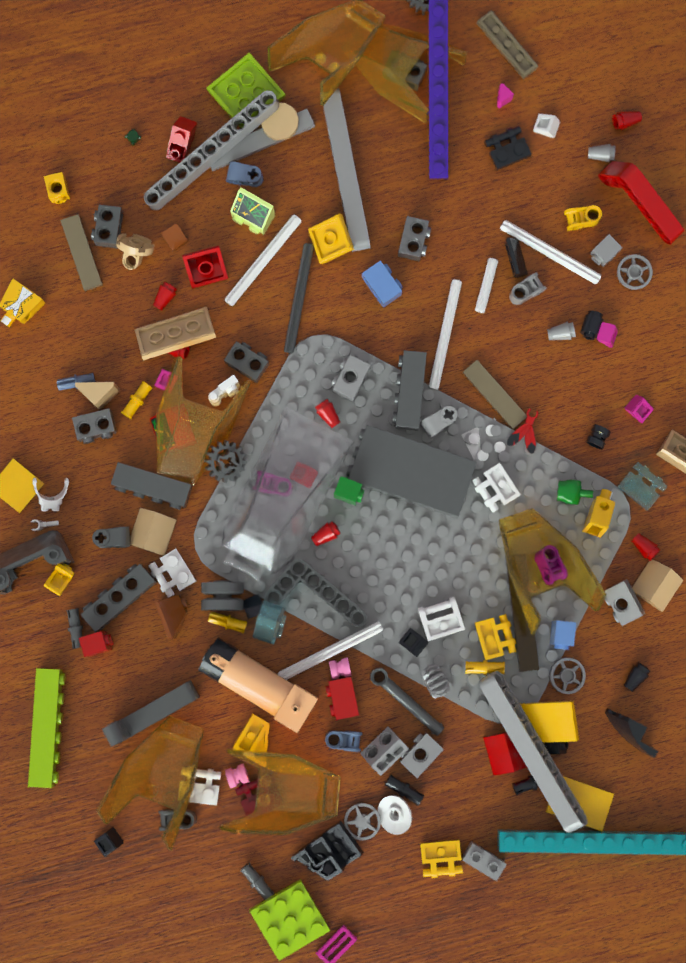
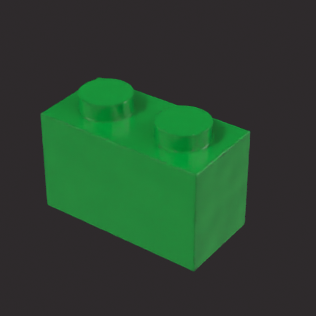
[334,476,365,506]

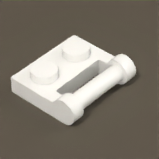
[417,597,465,641]

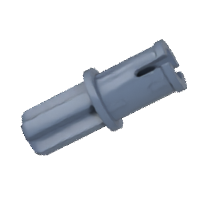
[57,373,95,390]

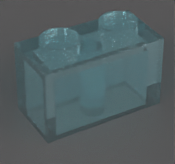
[252,601,287,645]

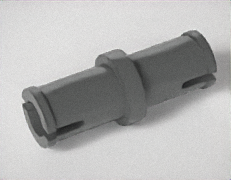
[66,608,83,649]
[240,862,274,900]

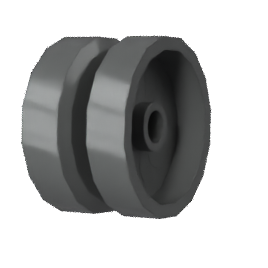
[201,581,244,611]

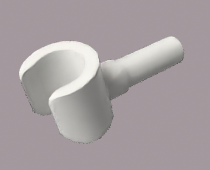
[31,519,59,531]

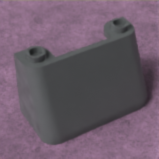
[0,530,74,595]

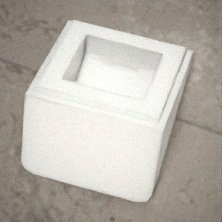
[533,114,560,138]

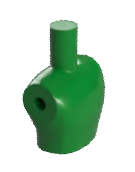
[557,480,593,505]

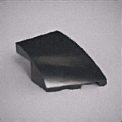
[605,708,658,758]
[291,821,364,881]

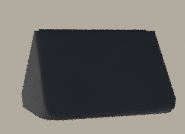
[244,594,266,619]
[398,628,428,657]
[94,827,124,857]

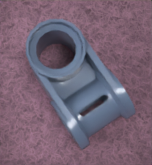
[226,161,263,187]
[325,730,363,752]

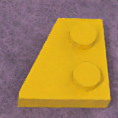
[232,713,270,767]

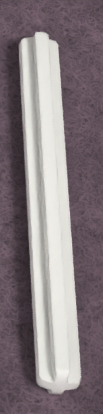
[224,215,301,306]
[500,220,601,284]
[429,279,462,390]
[278,622,383,680]

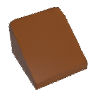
[161,223,188,251]

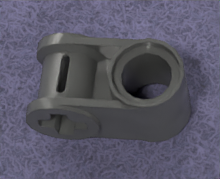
[92,527,130,548]
[158,809,197,831]

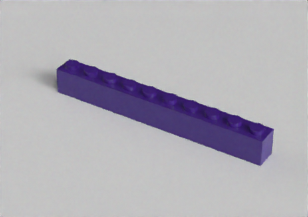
[429,0,448,179]

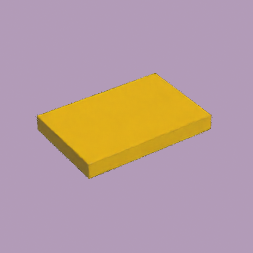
[519,701,579,742]
[546,776,614,831]

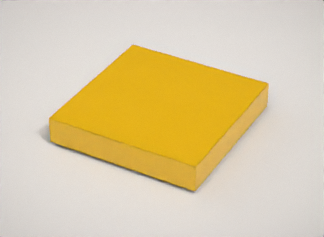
[308,214,354,264]

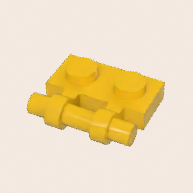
[474,614,517,660]
[420,839,463,878]

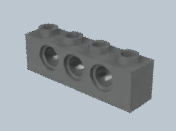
[80,564,157,632]

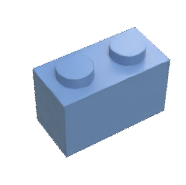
[362,260,403,308]
[550,620,576,650]

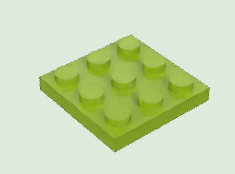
[206,53,286,129]
[249,879,330,961]

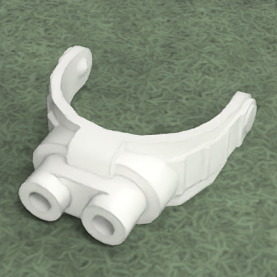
[32,478,69,511]

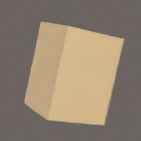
[75,382,119,410]
[656,430,686,474]
[130,508,177,556]
[632,559,683,612]

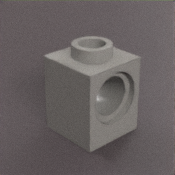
[590,234,622,267]

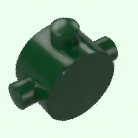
[125,129,141,145]

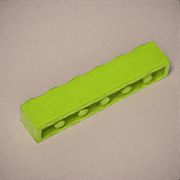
[28,668,66,788]

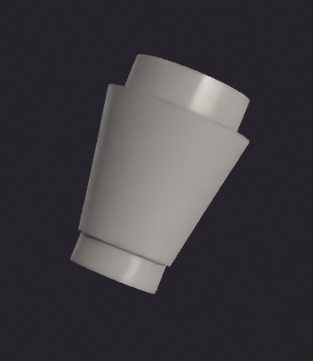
[588,144,615,163]
[547,321,576,340]

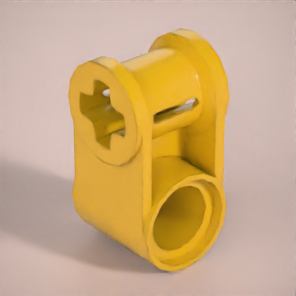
[564,205,602,231]

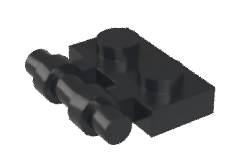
[484,126,532,170]

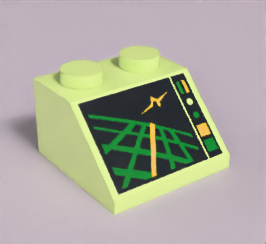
[230,187,275,235]

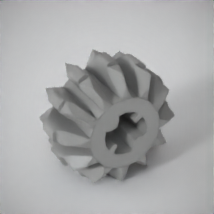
[421,664,450,699]

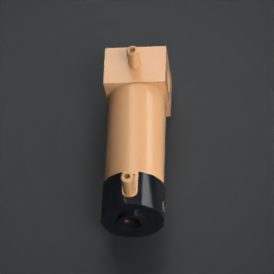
[198,637,318,733]

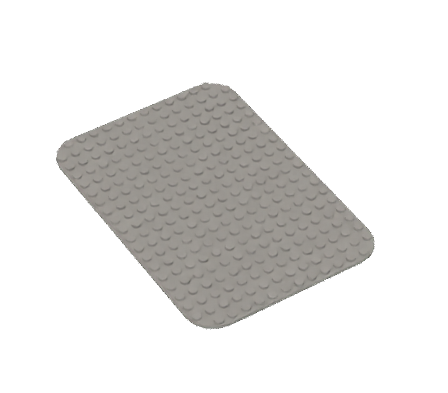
[194,334,631,724]

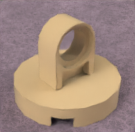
[116,233,155,270]

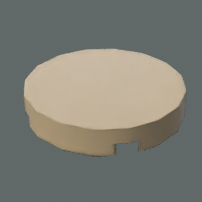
[261,103,299,141]

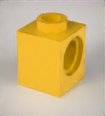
[44,172,70,204]

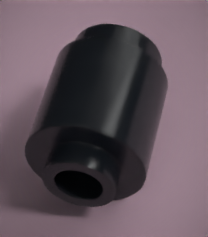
[580,311,604,340]

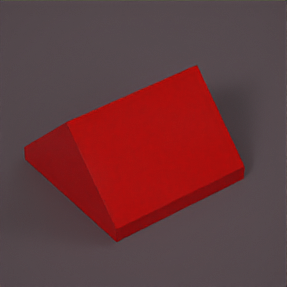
[182,245,228,289]
[483,731,527,776]

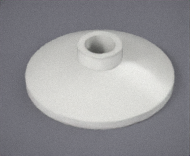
[378,795,412,835]

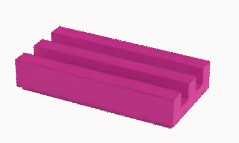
[316,924,358,963]

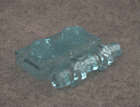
[617,462,667,511]

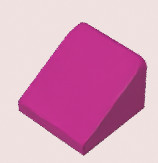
[597,322,618,348]
[625,395,654,423]

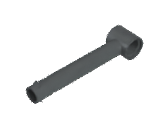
[370,667,444,736]

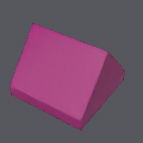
[497,84,514,108]

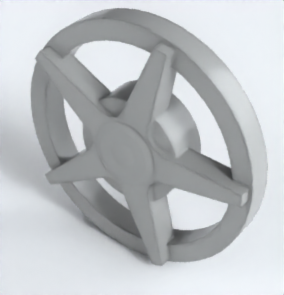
[617,254,653,290]
[549,657,586,694]
[344,803,381,840]

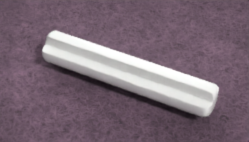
[475,258,498,313]

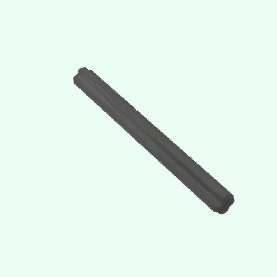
[284,243,314,353]

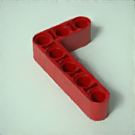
[598,161,684,245]

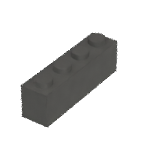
[392,350,427,431]
[111,462,193,510]

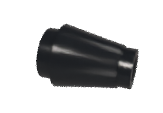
[624,662,651,692]

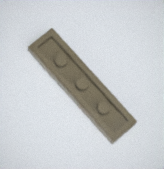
[476,10,538,79]
[60,214,103,291]
[463,360,527,429]

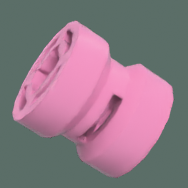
[329,658,351,680]
[225,763,250,788]

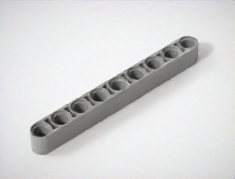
[321,88,371,252]
[144,90,279,210]
[479,671,587,833]

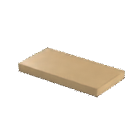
[135,307,216,360]

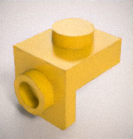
[44,563,74,596]

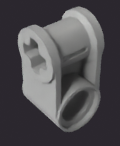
[509,272,547,305]
[420,406,457,438]

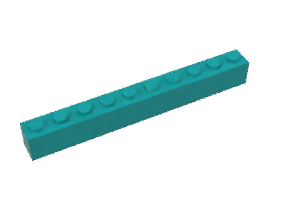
[497,829,686,855]

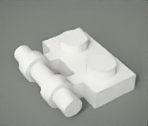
[208,375,240,406]
[472,463,521,513]
[148,549,196,598]
[178,766,221,806]

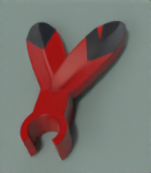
[507,408,538,454]

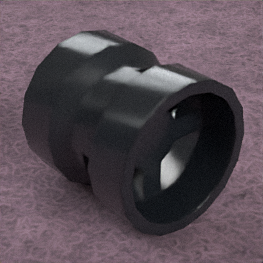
[586,424,611,450]

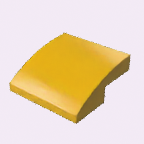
[0,458,44,513]

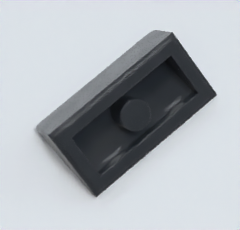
[505,237,528,278]

